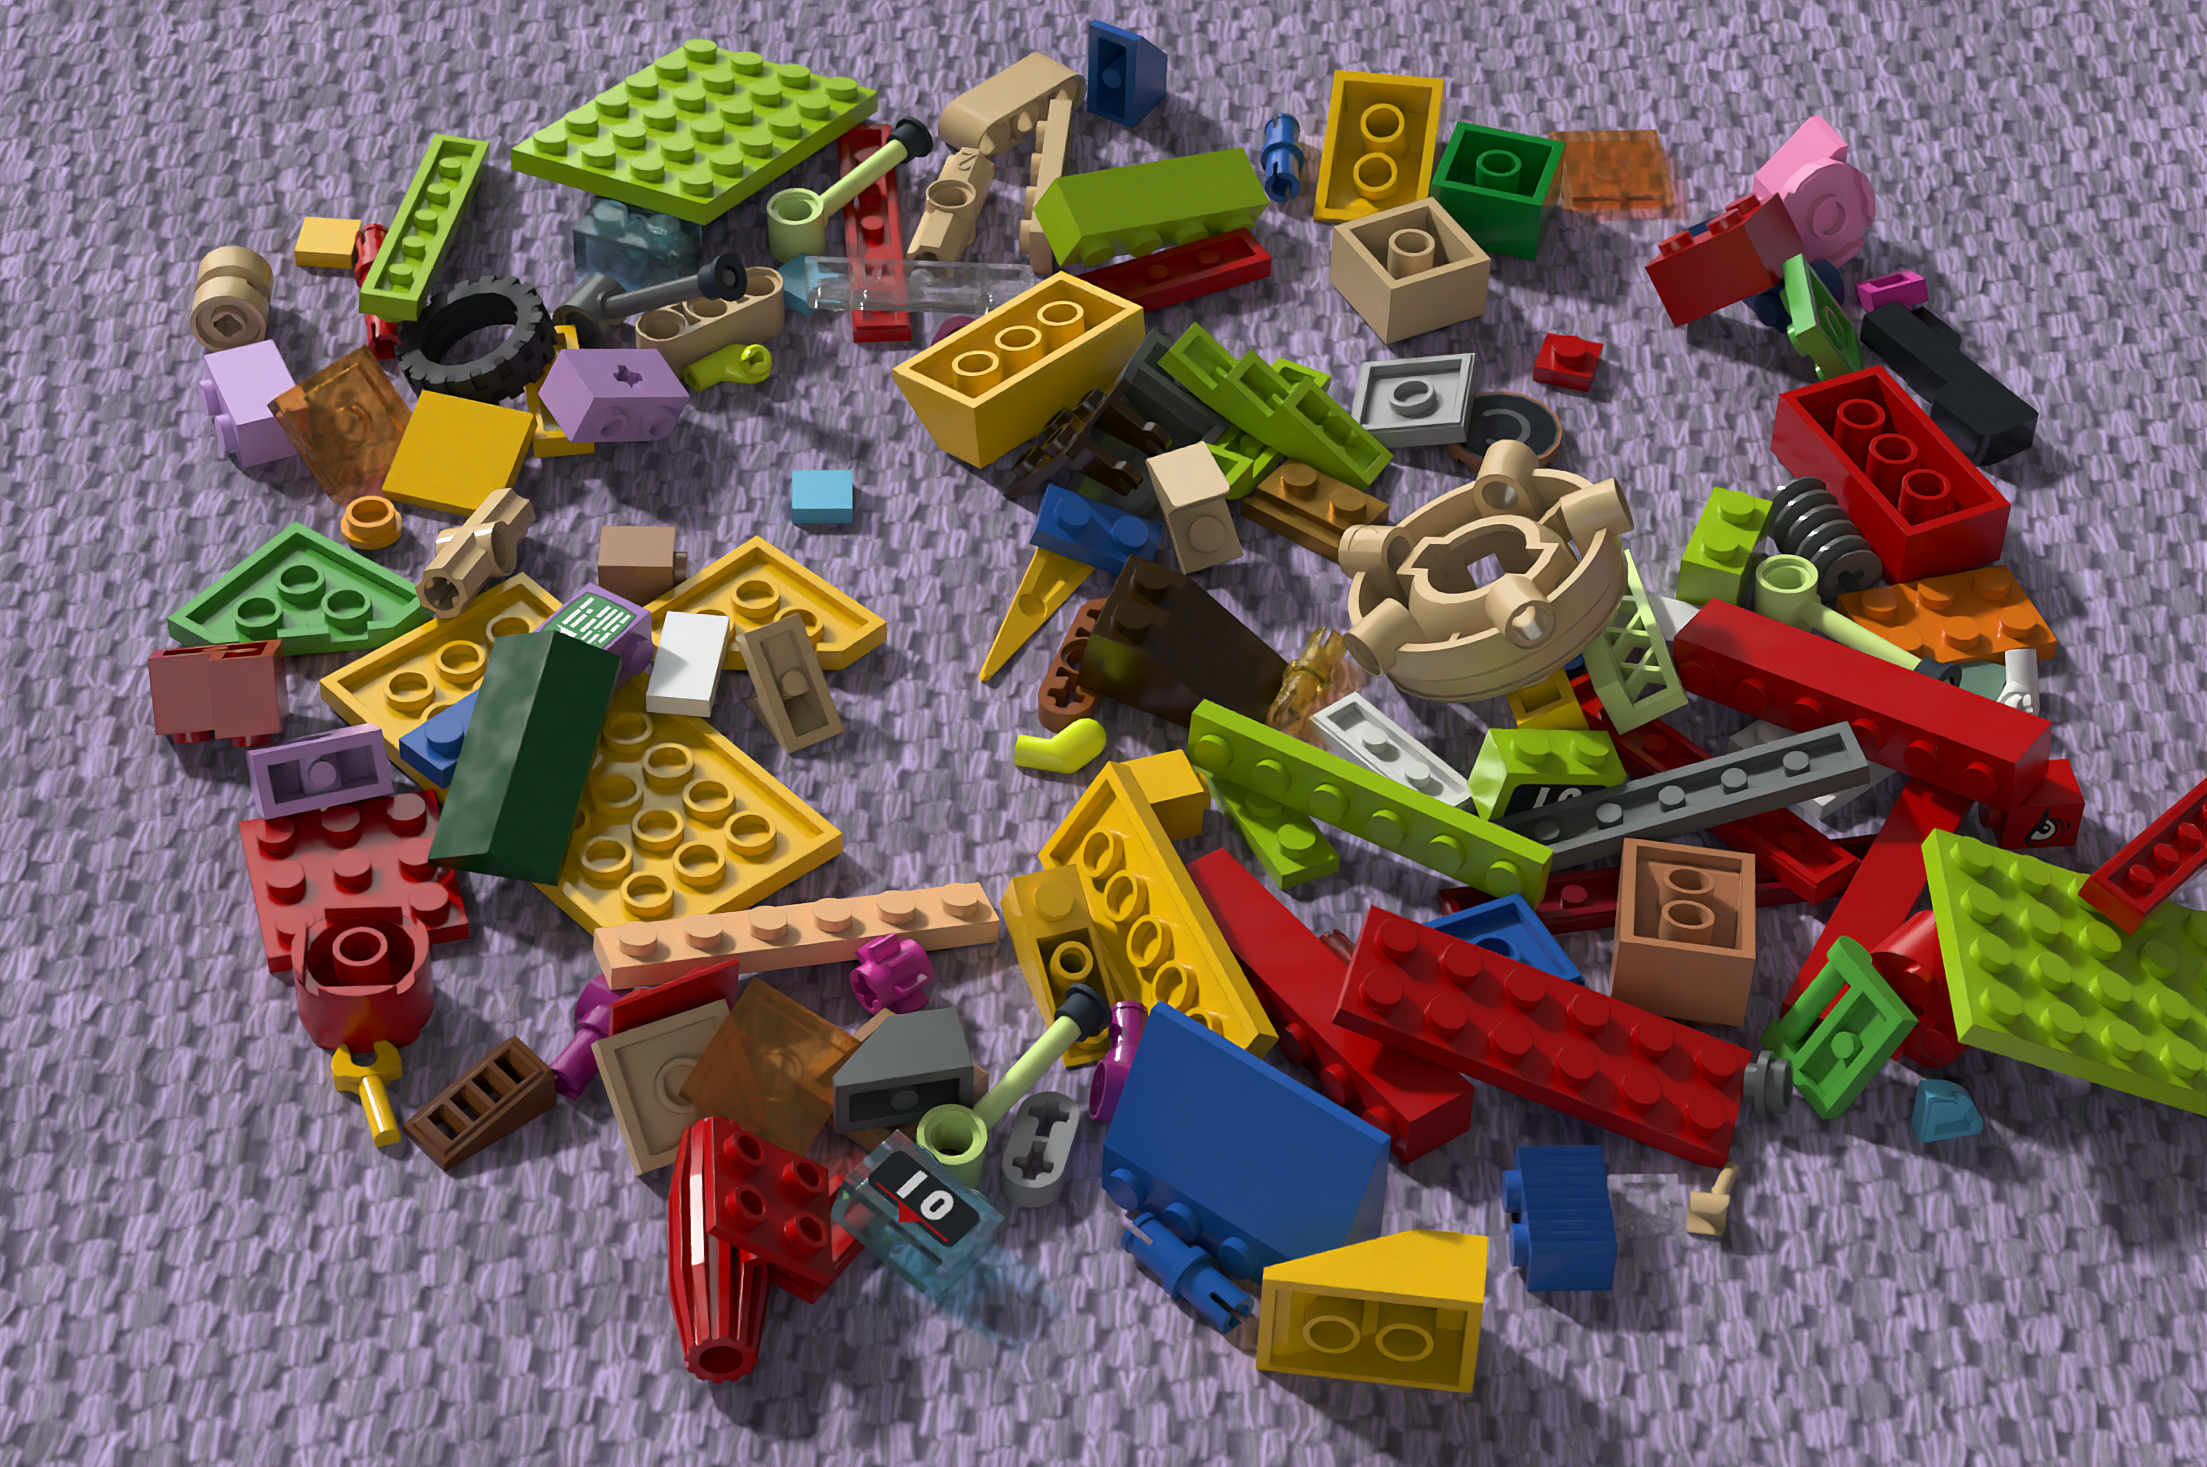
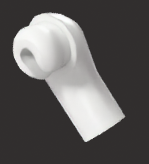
[1997,649,2040,716]

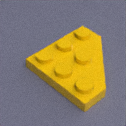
[643,535,887,670]

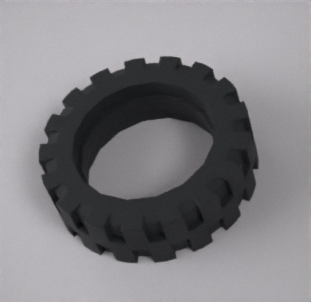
[395,275,558,406]

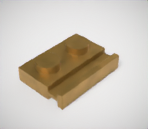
[1240,457,1390,564]

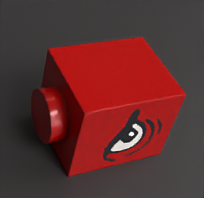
[1978,759,2085,850]

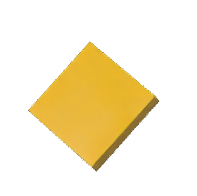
[381,390,538,517]

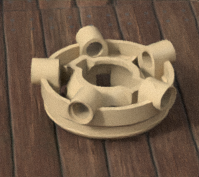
[1338,440,1635,703]

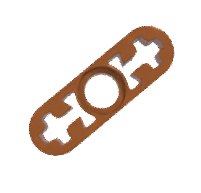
[1037,598,1108,733]

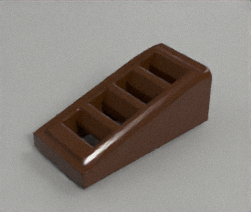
[402,1036,557,1172]

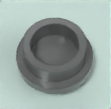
[1743,1050,1793,1120]

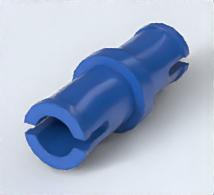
[1260,113,1305,203]
[1121,1212,1255,1335]

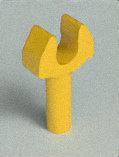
[331,1040,403,1147]

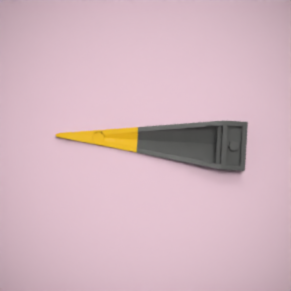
[978,328,1231,682]

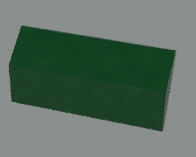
[427,630,623,886]

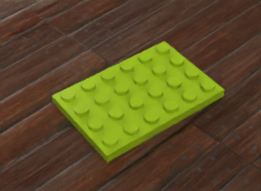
[511,39,878,225]
[1921,828,2207,1117]

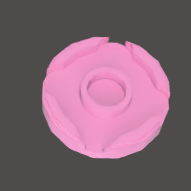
[1779,158,1876,268]

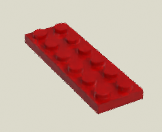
[1332,905,1752,1169]

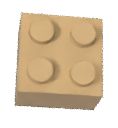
[1329,197,1491,345]

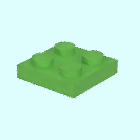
[1780,254,1865,382]

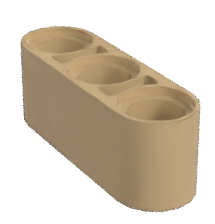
[937,52,1087,158]
[636,266,784,380]

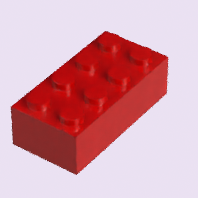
[1770,365,2011,585]

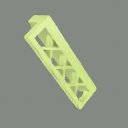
[1567,542,1689,735]

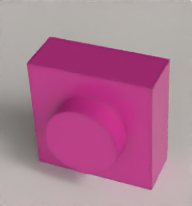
[1854,268,1929,312]

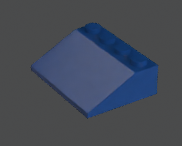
[1102,1000,1391,1287]

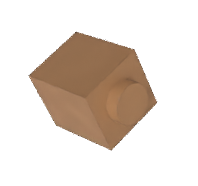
[597,525,689,607]

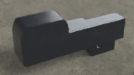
[1859,301,2039,467]

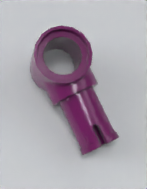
[549,974,636,1101]
[1089,1001,1149,1123]

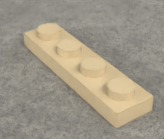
[1019,99,1072,275]

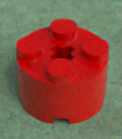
[291,898,435,1053]
[1848,910,1971,1068]

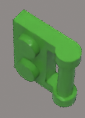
[1760,936,1919,1119]

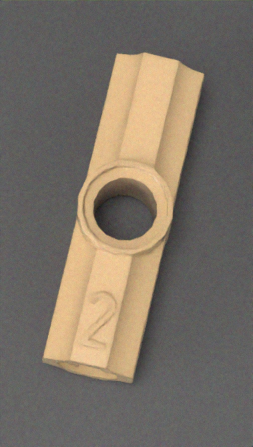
[906,147,995,286]
[415,488,536,619]

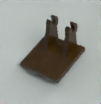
[1003,377,1172,501]

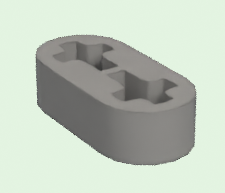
[1001,1091,1080,1207]

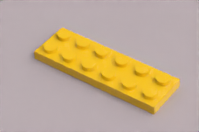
[1037,761,1279,1060]

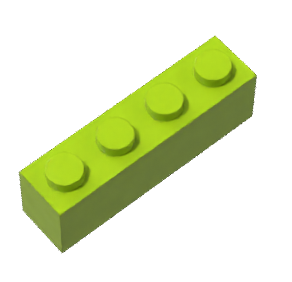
[1033,147,1270,267]

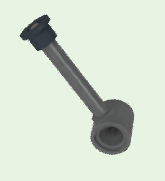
[552,254,747,349]

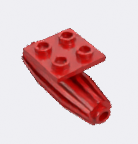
[667,1116,834,1383]

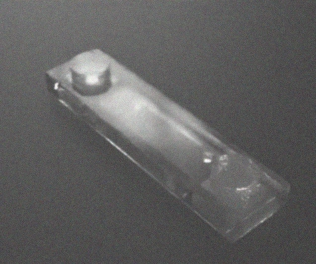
[803,256,1035,315]

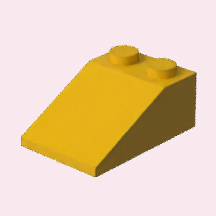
[1313,70,1447,223]
[1255,1228,1489,1394]

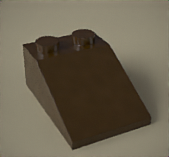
[1076,554,1291,729]

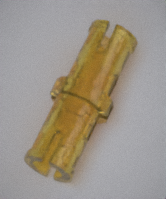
[1266,627,1348,735]

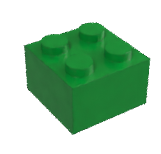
[1430,121,1566,261]

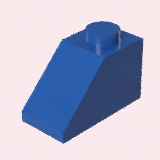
[1087,19,1168,129]

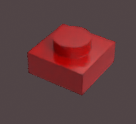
[1532,332,1604,393]

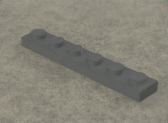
[1488,721,1870,873]

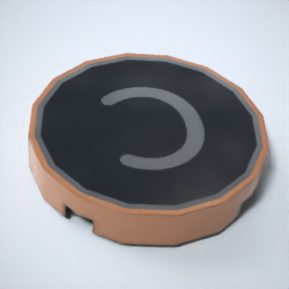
[1445,391,1563,474]

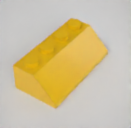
[892,271,1146,469]

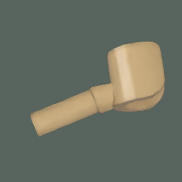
[1686,1161,1740,1236]

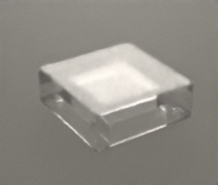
[1607,1174,1686,1240]

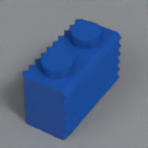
[1501,1146,1617,1291]

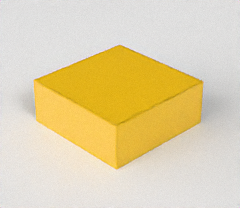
[294,217,363,269]

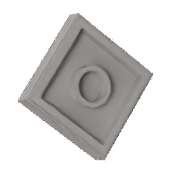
[1351,353,1479,449]

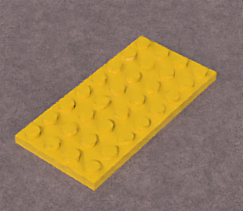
[319,571,843,937]

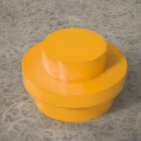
[340,496,403,550]

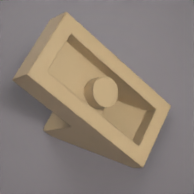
[1145,441,1244,575]
[735,613,845,754]

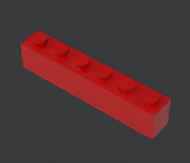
[1673,598,2052,814]
[1184,847,1475,1165]

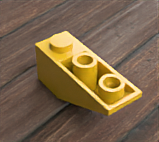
[1000,864,1116,1068]

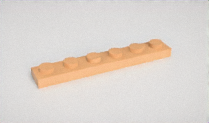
[593,882,1000,990]

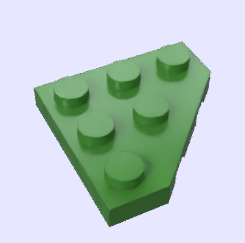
[167,521,436,656]

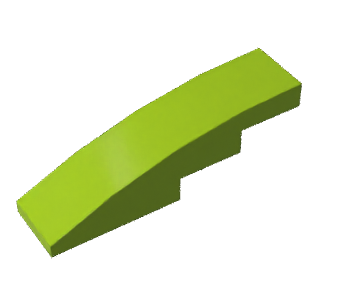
[1157,322,1394,492]

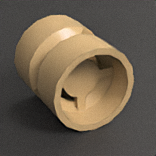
[189,246,274,352]

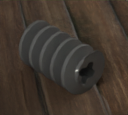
[1768,476,1883,604]

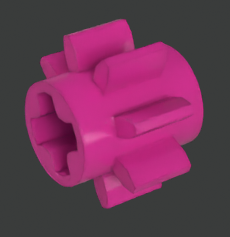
[850,933,934,1015]

